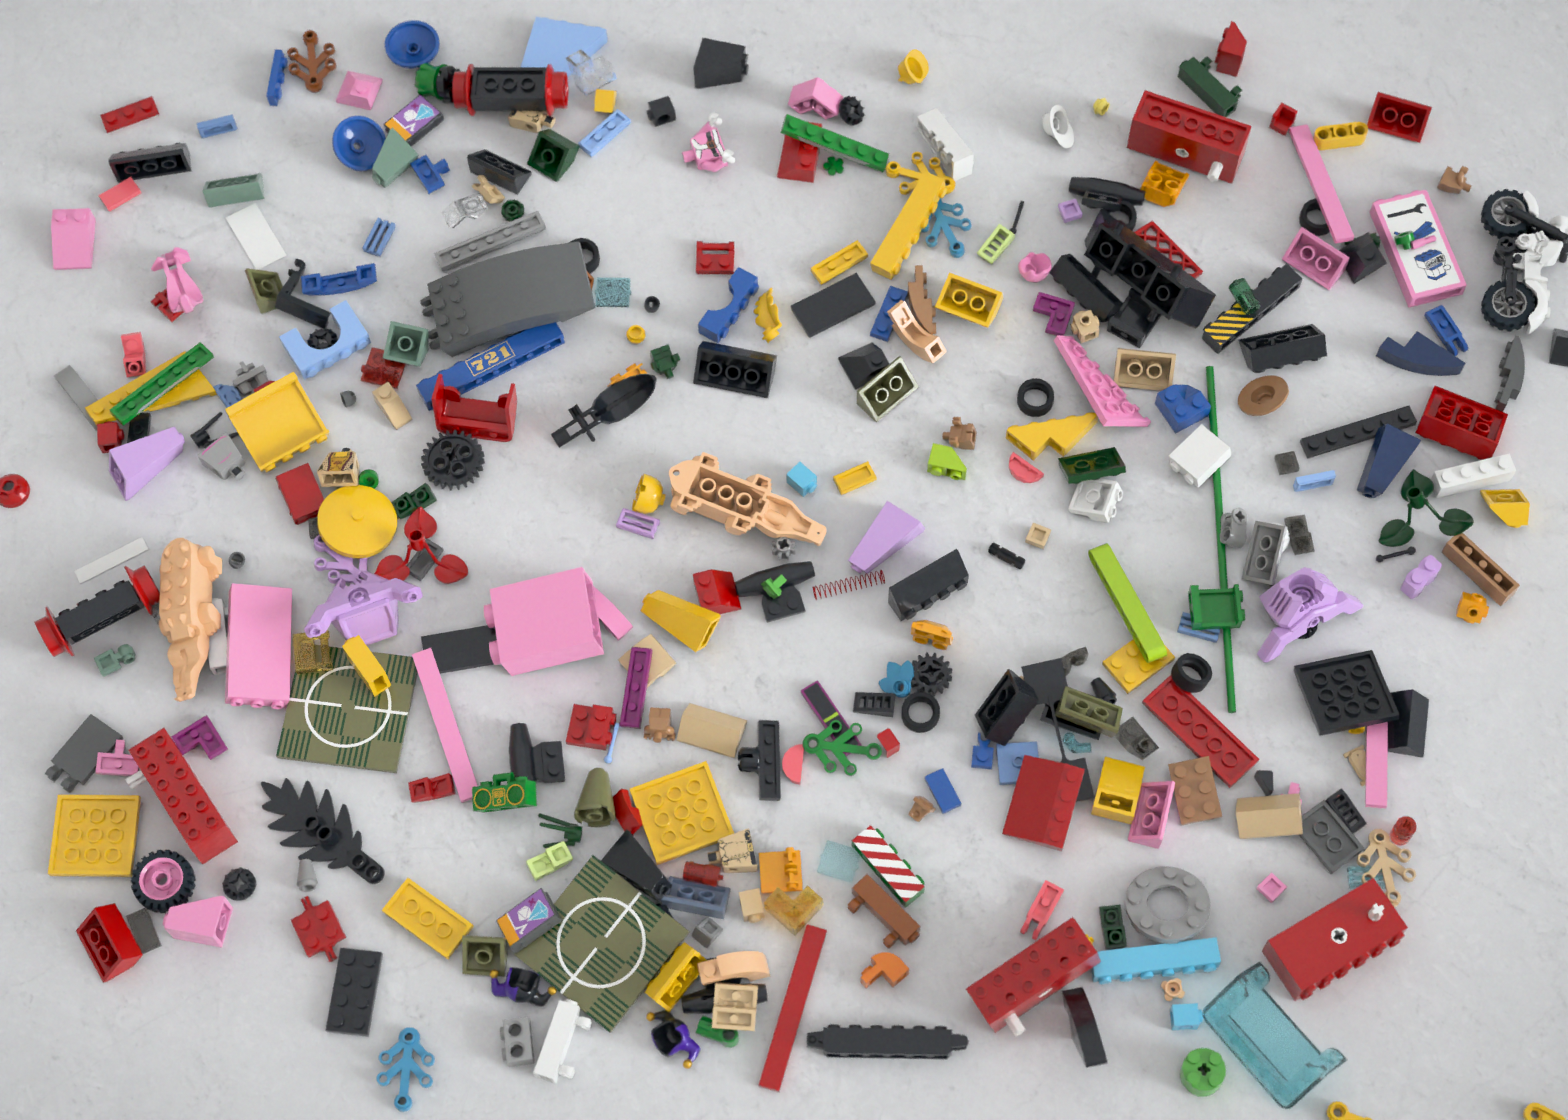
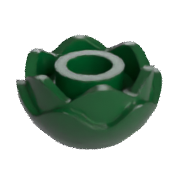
[501,200,524,221]

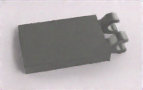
[45,714,123,793]

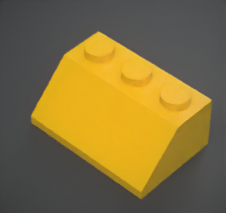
[935,272,1003,328]
[644,942,707,1012]

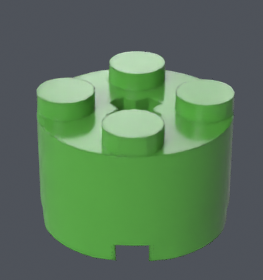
[1180,1048,1226,1097]

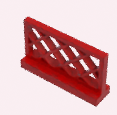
[1134,221,1203,279]

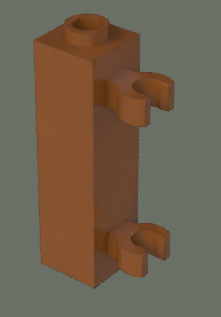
[847,874,920,949]

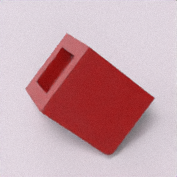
[1269,103,1298,136]

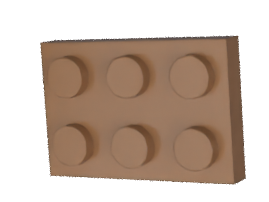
[1168,756,1222,826]

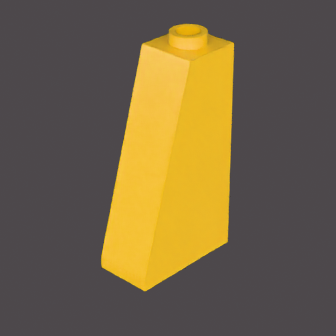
[640,590,721,652]

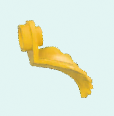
[753,288,782,343]

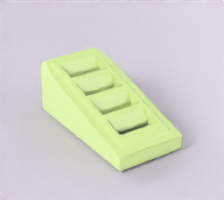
[977,224,1015,265]

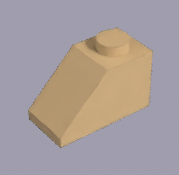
[372,382,412,430]

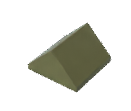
[245,268,283,314]
[462,935,508,977]

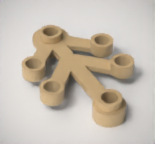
[1356,829,1416,908]

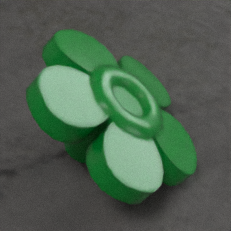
[823,156,844,176]

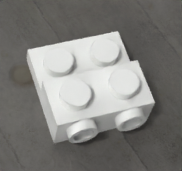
[1069,479,1123,523]

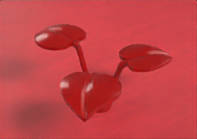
[374,506,468,584]

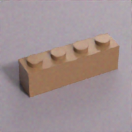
[1442,533,1520,606]

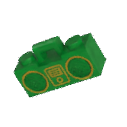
[472,772,537,813]

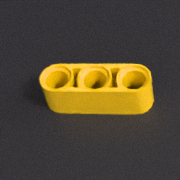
[1313,122,1368,150]

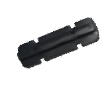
[988,542,1026,569]

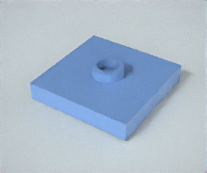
[996,741,1039,785]

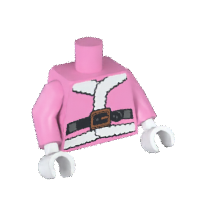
[682,112,735,172]

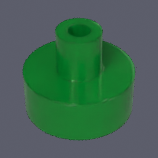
[1394,231,1415,250]
[359,469,379,489]

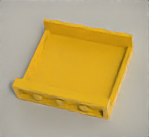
[225,372,329,473]

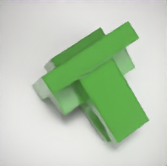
[761,575,787,599]

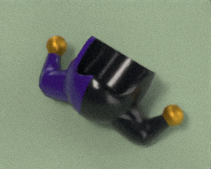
[490,967,556,1007]
[646,1010,700,1069]

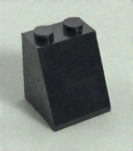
[693,38,749,89]

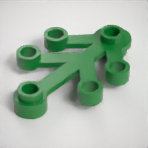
[803,720,882,776]

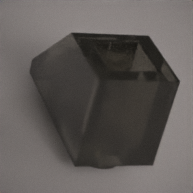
[1115,717,1159,760]

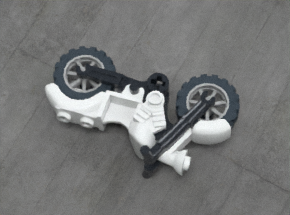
[1481,189,1568,334]

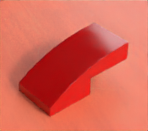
[408,773,455,803]
[613,788,643,835]

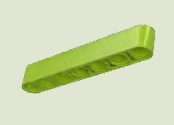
[1088,543,1167,663]

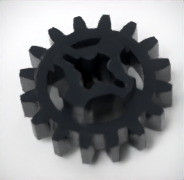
[911,652,952,696]

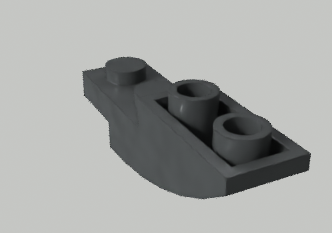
[1494,336,1525,412]

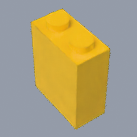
[342,635,391,697]

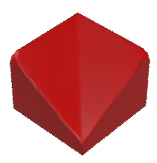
[877,728,900,758]

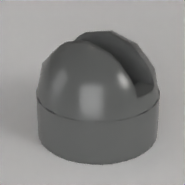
[340,391,356,407]
[229,552,245,569]

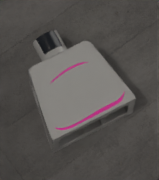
[197,432,245,480]

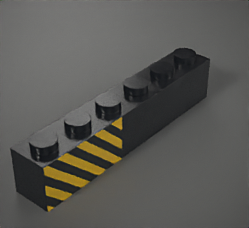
[1202,263,1303,354]

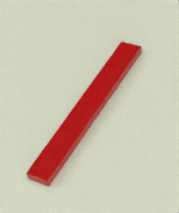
[759,924,827,1092]

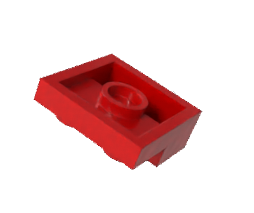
[566,704,617,751]

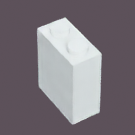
[1169,424,1231,488]

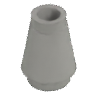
[297,859,318,892]

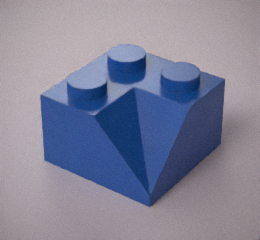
[1155,385,1211,434]

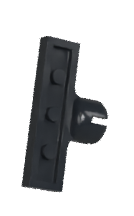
[738,720,781,801]

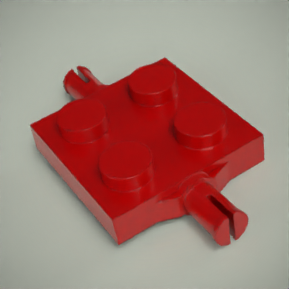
[291,896,347,962]

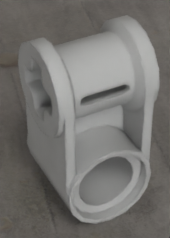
[1220,508,1247,548]

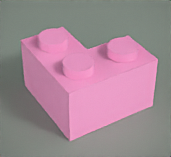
[788,77,843,120]

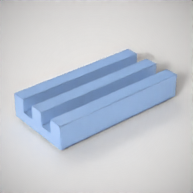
[1293,470,1336,492]

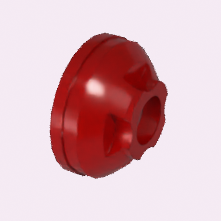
[0,474,30,508]

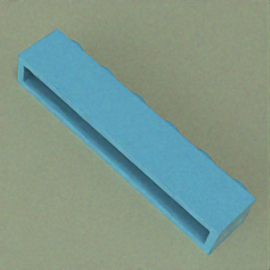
[1091,937,1221,984]

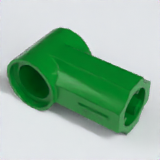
[696,1016,739,1048]

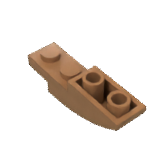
[908,265,936,335]

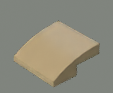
[618,634,676,688]
[712,982,758,1031]

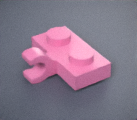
[96,740,139,776]

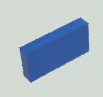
[924,768,961,814]

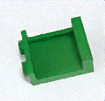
[1188,584,1245,630]

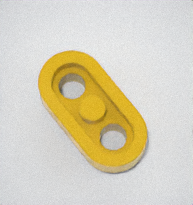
[1523,1103,1566,1120]

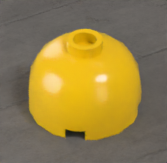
[632,474,666,514]

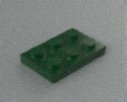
[1058,447,1126,484]

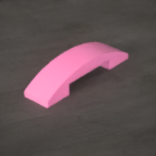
[593,586,633,641]

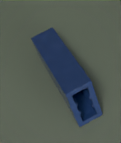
[1357,424,1421,498]

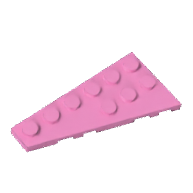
[1054,335,1151,427]

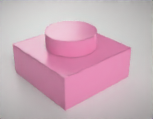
[1256,872,1287,903]

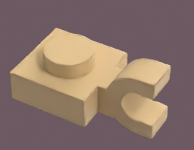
[472,175,505,203]

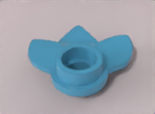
[879,660,914,698]

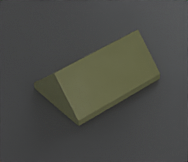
[857,356,919,422]
[1054,686,1123,738]

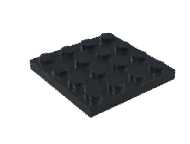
[1294,650,1399,736]

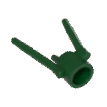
[538,813,583,848]

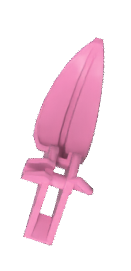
[151,247,203,314]

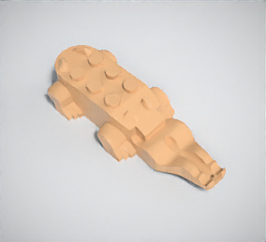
[669,452,826,546]
[159,538,222,702]

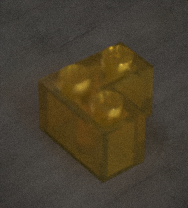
[764,885,823,936]

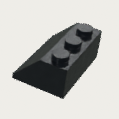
[975,669,1039,746]

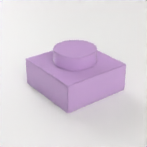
[1058,199,1082,223]

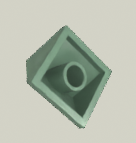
[383,321,429,367]

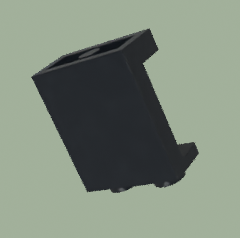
[1107,288,1162,348]

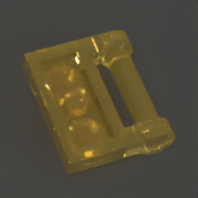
[292,630,333,674]

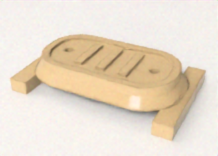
[1343,745,1366,786]

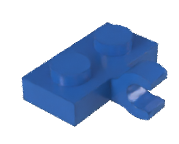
[410,155,450,194]

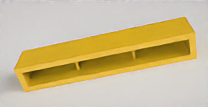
[870,171,947,280]

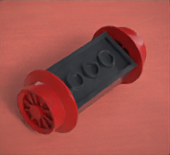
[453,64,569,116]
[35,565,160,657]

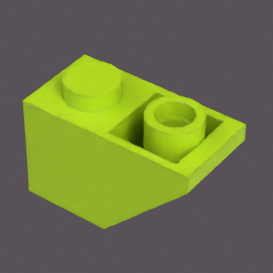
[927,443,967,480]

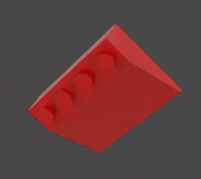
[1415,385,1508,460]
[1002,755,1085,851]

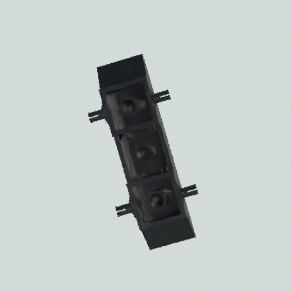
[1084,209,1216,327]

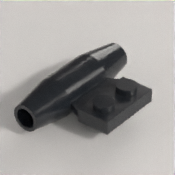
[1069,177,1145,212]
[734,561,815,623]
[509,723,565,783]
[681,957,768,1014]

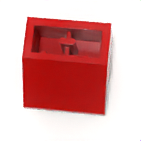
[1214,21,1247,77]

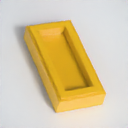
[833,461,877,495]

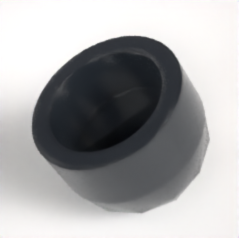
[644,296,660,313]

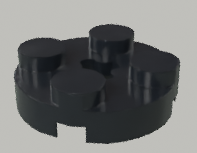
[436,66,460,103]

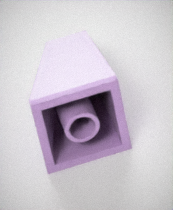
[109,426,185,501]
[848,501,925,574]

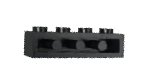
[1049,254,1124,323]

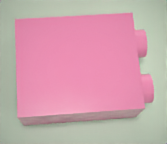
[484,567,604,676]

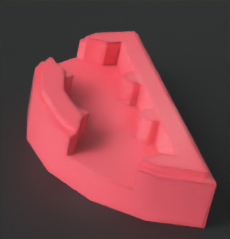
[1009,452,1044,483]
[782,744,804,785]

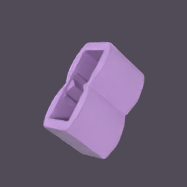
[1400,555,1442,599]

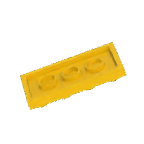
[382,878,474,960]

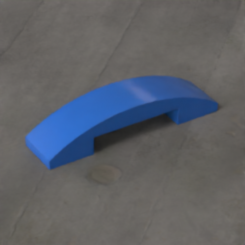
[301,263,377,295]

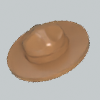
[1238,375,1289,416]

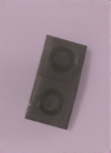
[1284,514,1315,555]
[1061,647,1088,676]

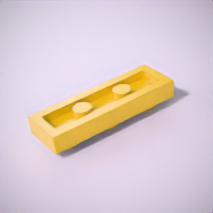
[811,240,868,285]

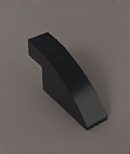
[1062,987,1107,1068]

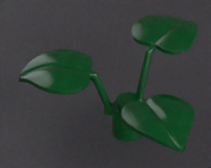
[1378,469,1474,547]

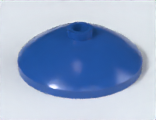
[385,20,440,68]
[332,116,386,171]

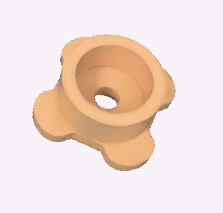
[1161,978,1185,1001]

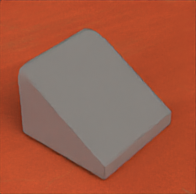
[692,916,723,948]

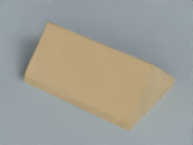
[1114,348,1176,391]
[677,703,747,758]
[1236,793,1303,839]

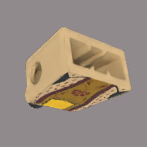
[317,448,360,487]

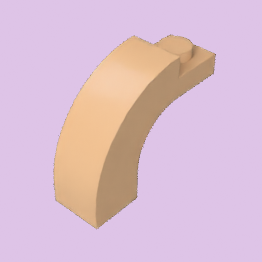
[887,300,947,363]
[697,951,770,986]

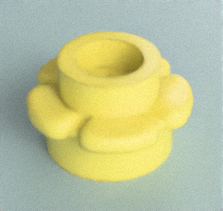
[1093,98,1110,116]

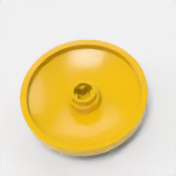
[317,485,397,558]

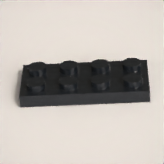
[326,948,383,1037]

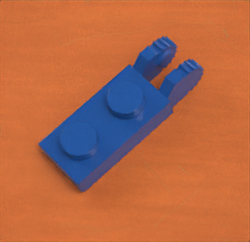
[1424,305,1469,356]

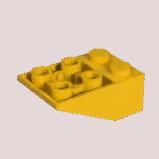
[1091,757,1145,824]

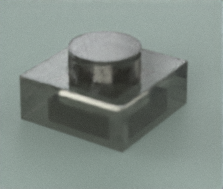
[1274,451,1300,475]

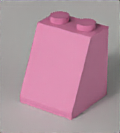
[163,896,233,948]

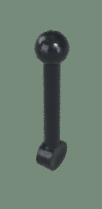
[1009,201,1024,234]
[1376,546,1416,562]

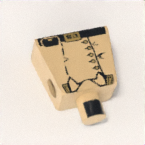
[508,111,555,133]
[707,828,757,873]

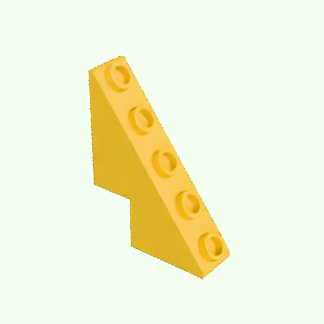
[1006,412,1098,461]

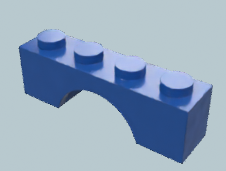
[698,267,759,343]

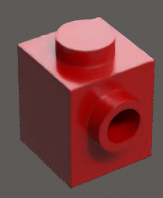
[97,421,124,453]

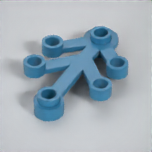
[921,198,972,258]
[376,1027,435,1112]

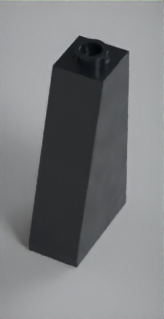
[601,829,672,902]

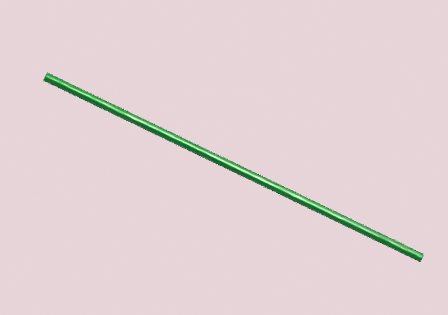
[1206,366,1236,713]

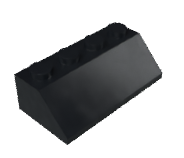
[108,143,191,183]
[1239,324,1327,373]
[693,341,777,398]
[888,549,969,621]

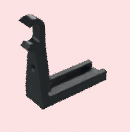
[275,259,331,328]

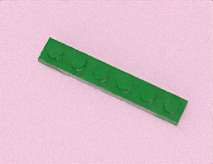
[780,114,889,172]
[110,342,214,426]

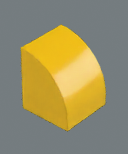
[594,89,617,113]

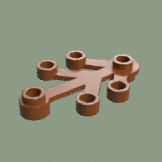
[287,30,337,92]

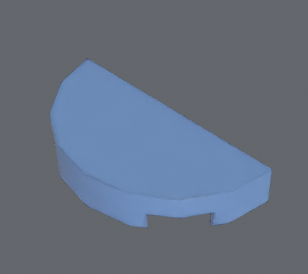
[213,384,242,408]

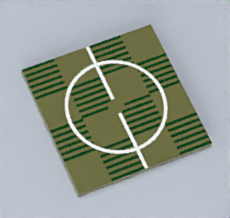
[276,643,417,773]
[514,855,690,1033]

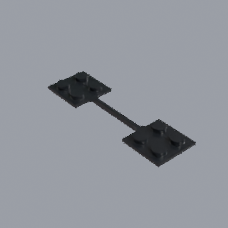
[1021,658,1095,802]

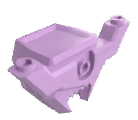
[1257,567,1363,662]
[304,570,423,645]

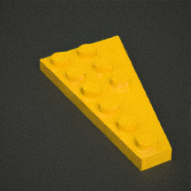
[85,351,217,425]

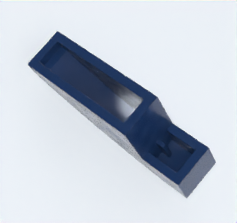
[1376,331,1466,376]

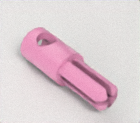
[1410,235,1436,250]

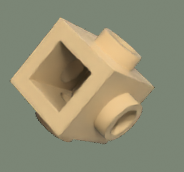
[1070,310,1100,343]

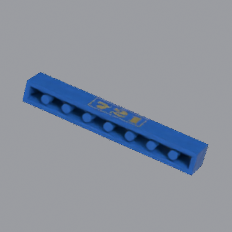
[416,322,565,411]

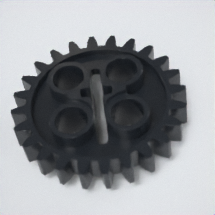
[421,430,485,491]

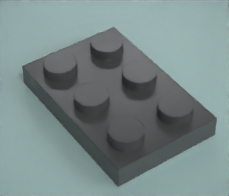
[1299,800,1364,874]

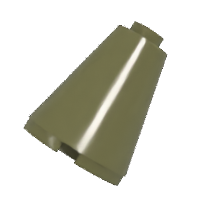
[574,768,616,827]

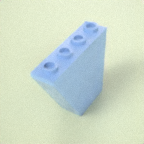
[521,17,608,77]

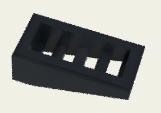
[853,692,896,717]
[1325,788,1367,834]

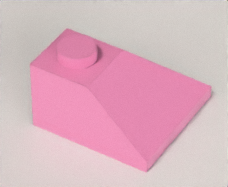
[336,71,383,110]

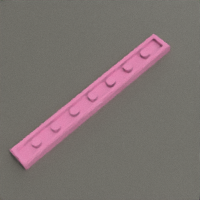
[1289,124,1354,244]
[412,648,478,803]

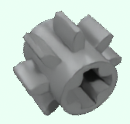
[772,537,795,560]

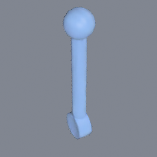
[604,723,619,763]

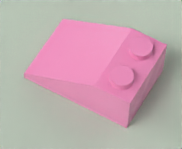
[51,208,96,270]

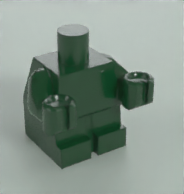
[650,344,680,379]

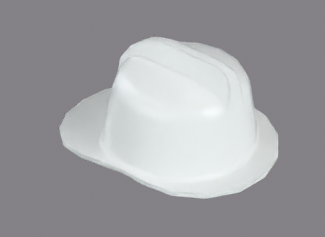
[1042,105,1074,148]

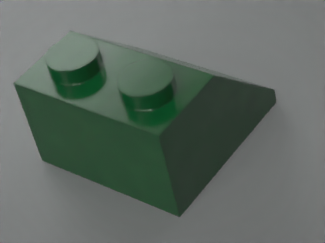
[527,129,580,182]

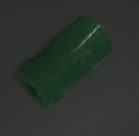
[1229,278,1260,315]

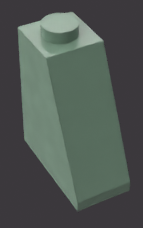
[372,128,418,188]

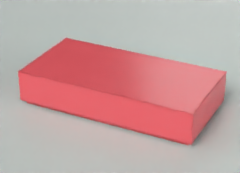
[99,177,141,212]

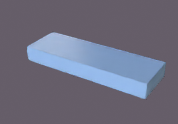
[578,109,631,157]

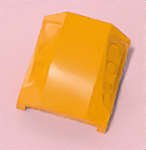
[1140,160,1190,207]
[911,620,953,650]

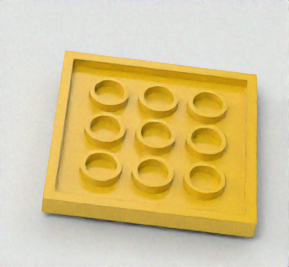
[629,761,734,865]
[48,795,141,877]

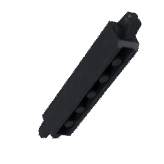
[807,1024,969,1059]

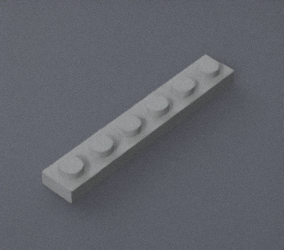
[434,211,546,272]

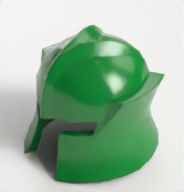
[414,63,447,100]

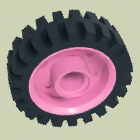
[131,849,196,913]

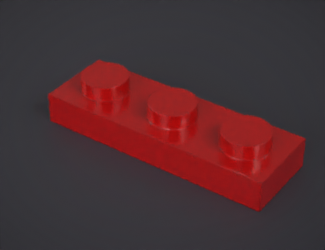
[100,96,159,133]

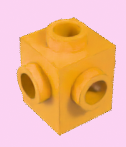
[1456,592,1489,623]

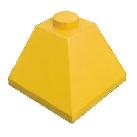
[1480,489,1530,528]

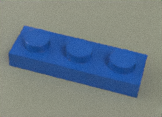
[266,49,288,106]
[870,286,908,342]

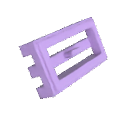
[616,508,660,539]

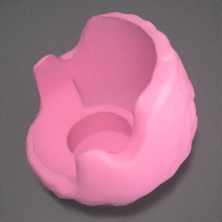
[1018,252,1052,282]

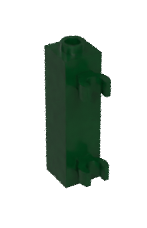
[1178,56,1242,117]

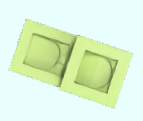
[526,841,573,881]

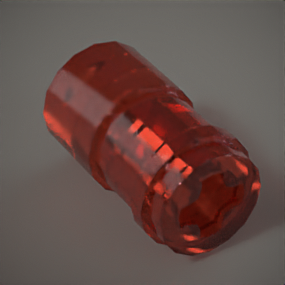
[1390,816,1417,845]
[682,861,724,887]

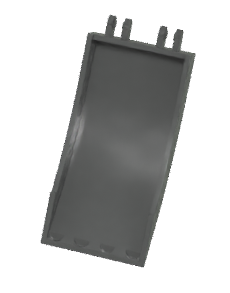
[420,241,595,357]

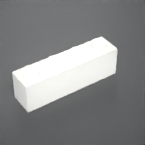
[1431,453,1516,498]

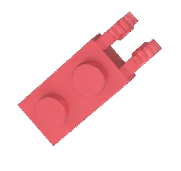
[1020,880,1064,940]

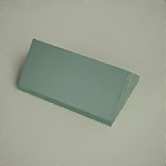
[203,173,264,208]

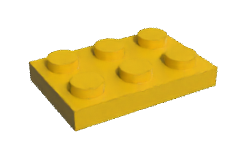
[1102,639,1175,694]

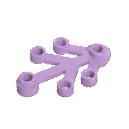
[314,535,369,585]

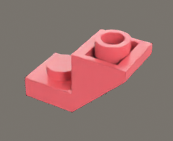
[121,332,146,377]

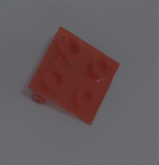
[361,347,406,389]

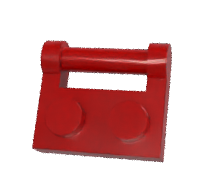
[696,241,735,275]

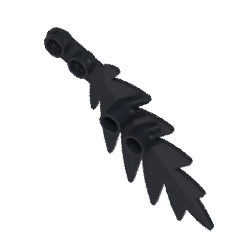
[261,778,385,884]

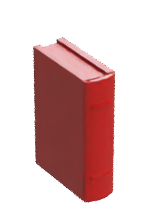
[275,463,324,525]

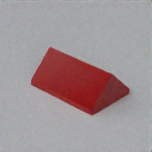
[1367,92,1432,143]

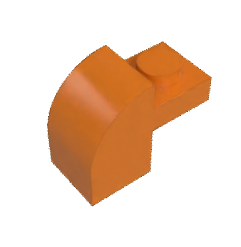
[860,952,909,988]

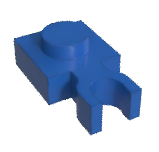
[971,732,994,770]

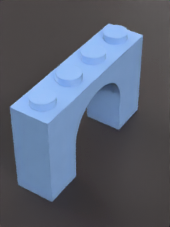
[279,300,371,380]

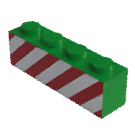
[852,825,925,908]

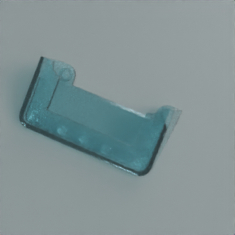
[1202,962,1347,1109]

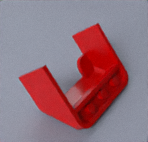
[431,374,517,442]

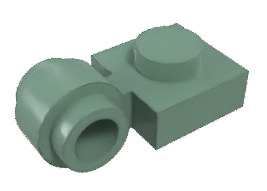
[94,644,136,677]

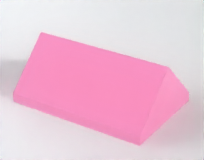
[1282,227,1349,290]
[1128,781,1175,849]

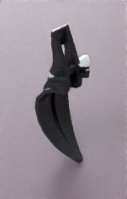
[551,374,657,448]

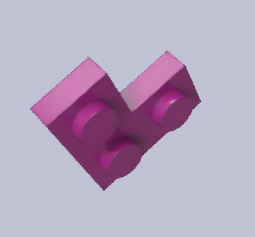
[1033,292,1075,336]
[171,715,228,760]

